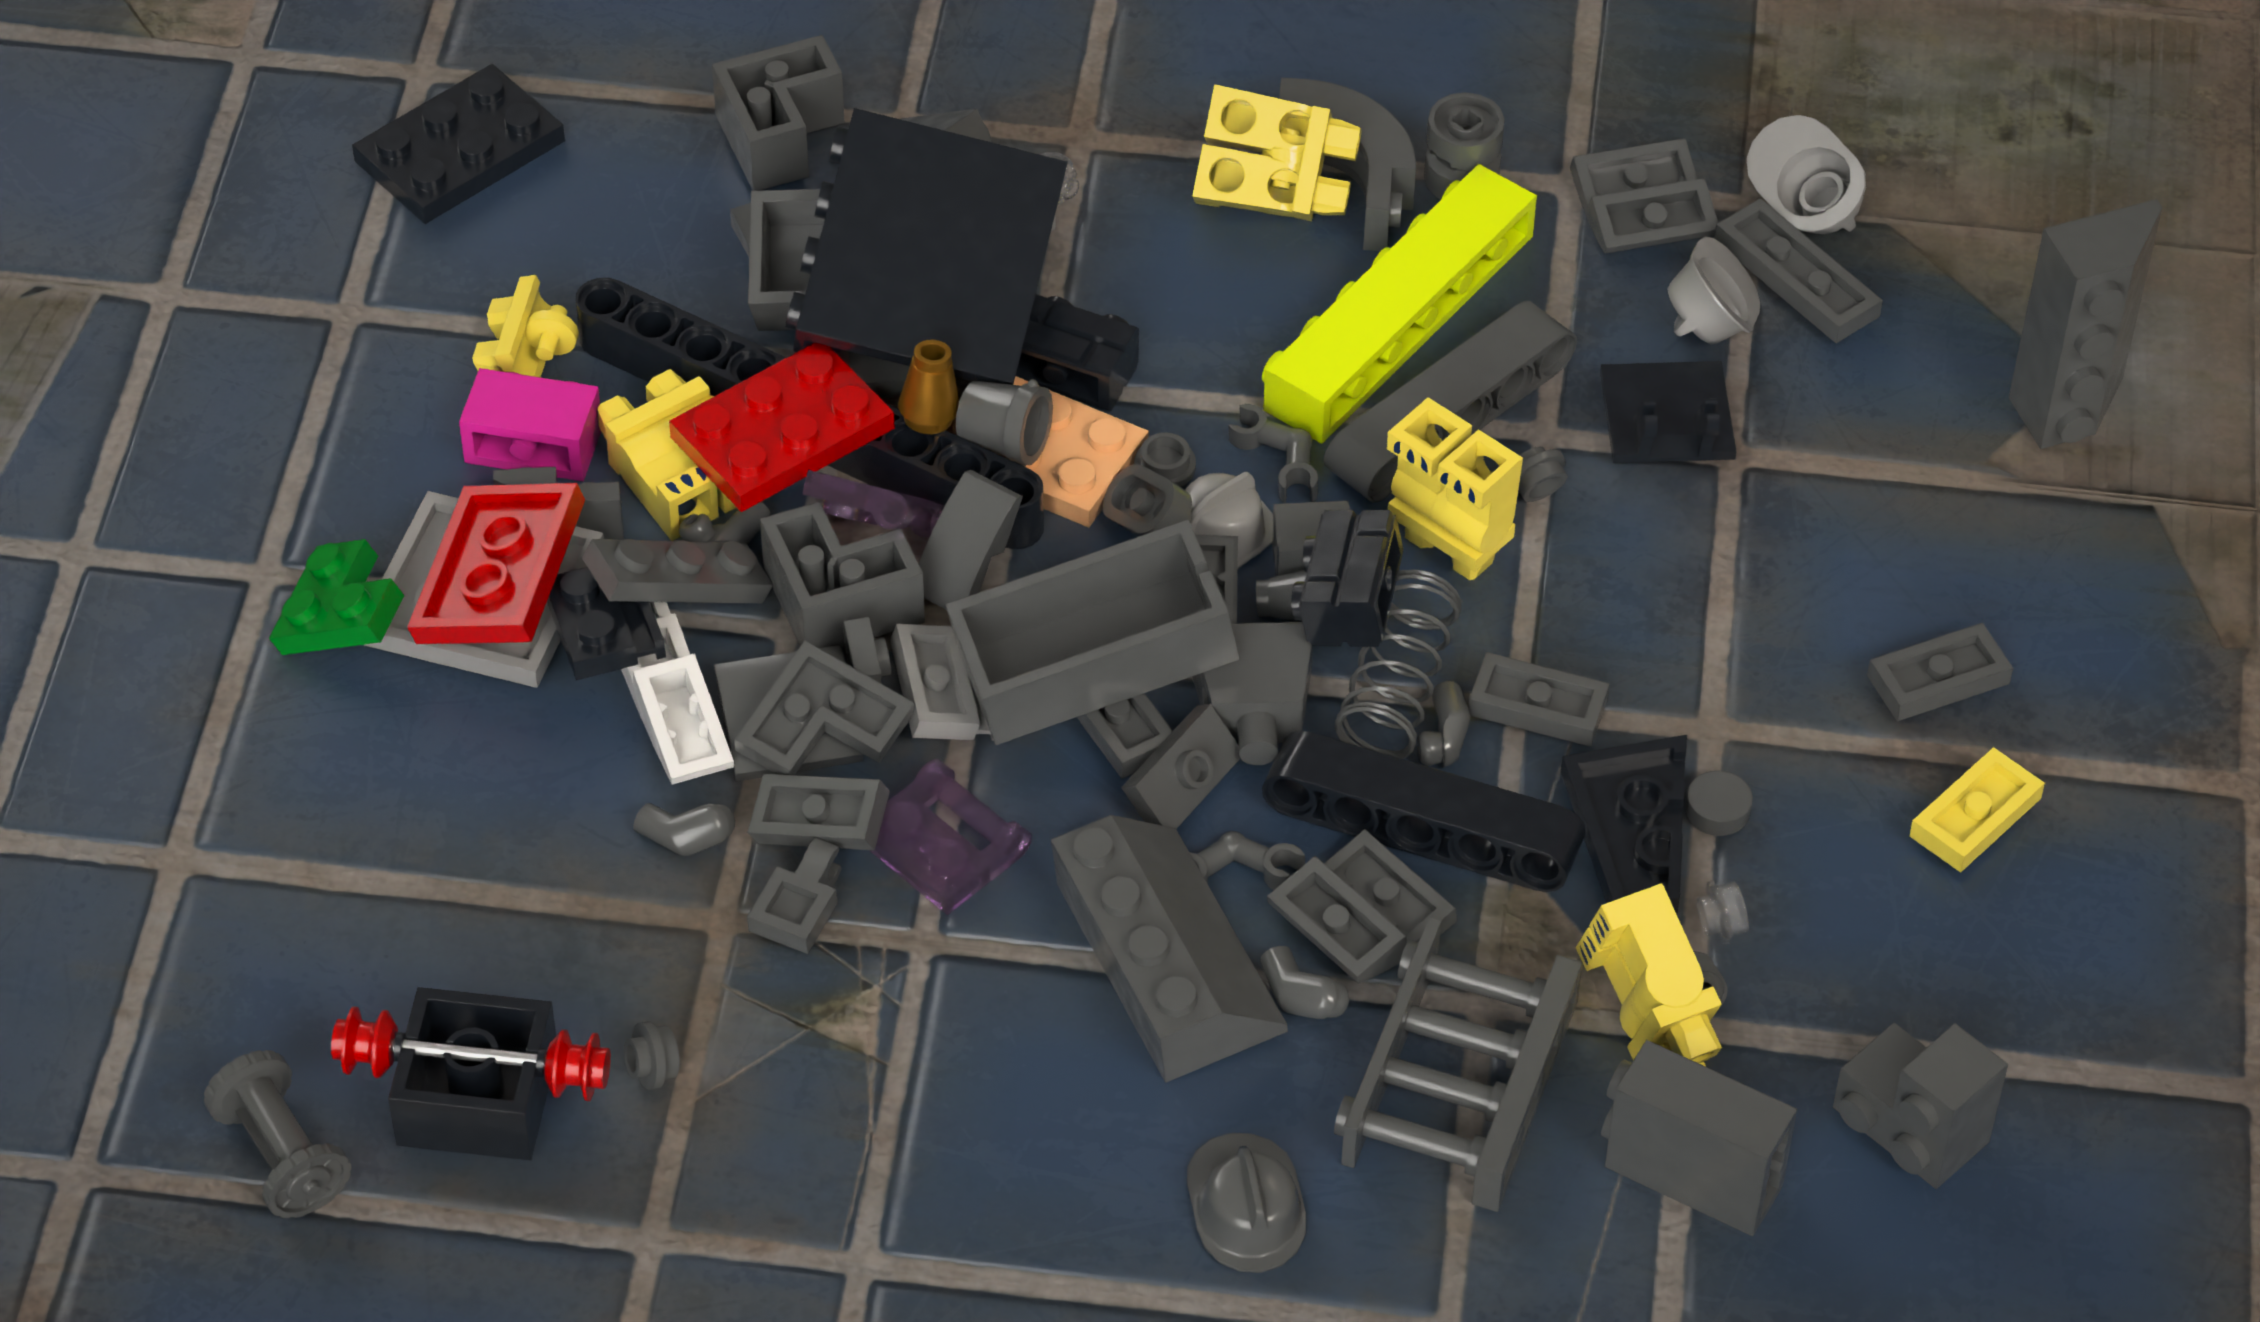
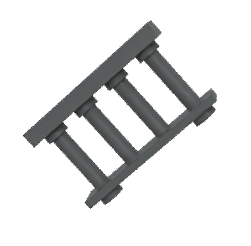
[1334,918,1583,1212]

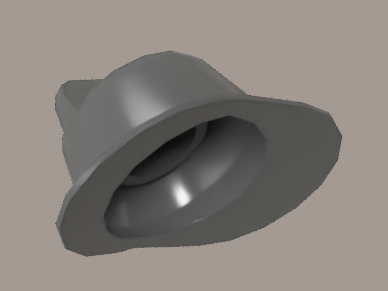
[1187,1133,1306,1273]

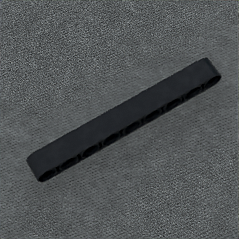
[576,278,1044,549]

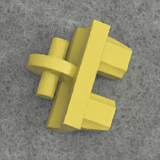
[472,275,579,378]

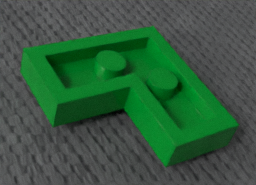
[269,539,405,655]

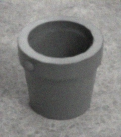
[956,379,1053,467]

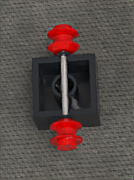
[331,987,611,1160]

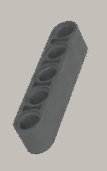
[1324,301,1577,503]

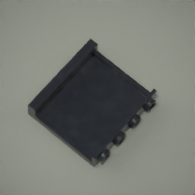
[785,108,1068,385]

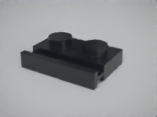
[547,567,666,680]

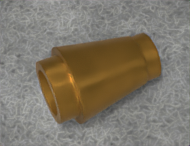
[898,340,959,434]

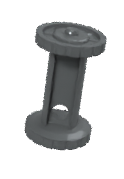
[204,1050,352,1218]

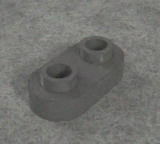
[1103,464,1192,537]

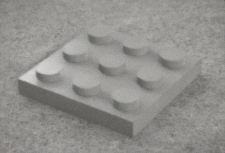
[364,491,604,688]

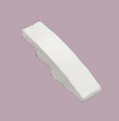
[621,602,734,785]

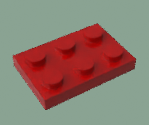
[669,343,895,512]
[407,483,585,644]

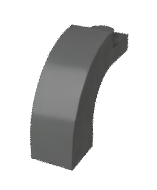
[1279,77,1416,251]

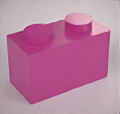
[459,368,601,482]

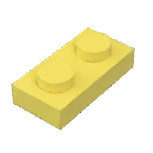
[1909,747,2045,873]

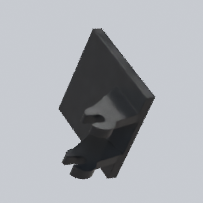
[1600,361,1736,463]

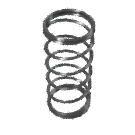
[1335,569,1462,759]

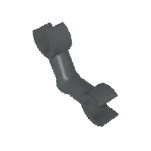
[1228,404,1318,503]
[1190,831,1305,890]

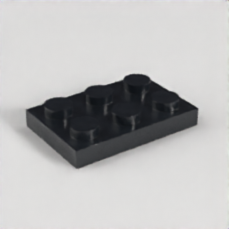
[352,64,565,224]

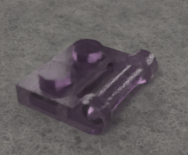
[802,470,944,538]
[869,759,1032,915]

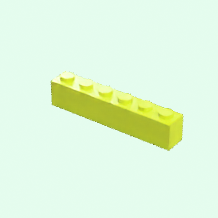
[1262,164,1537,444]

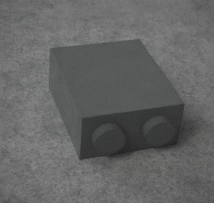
[1601,1040,1797,1236]

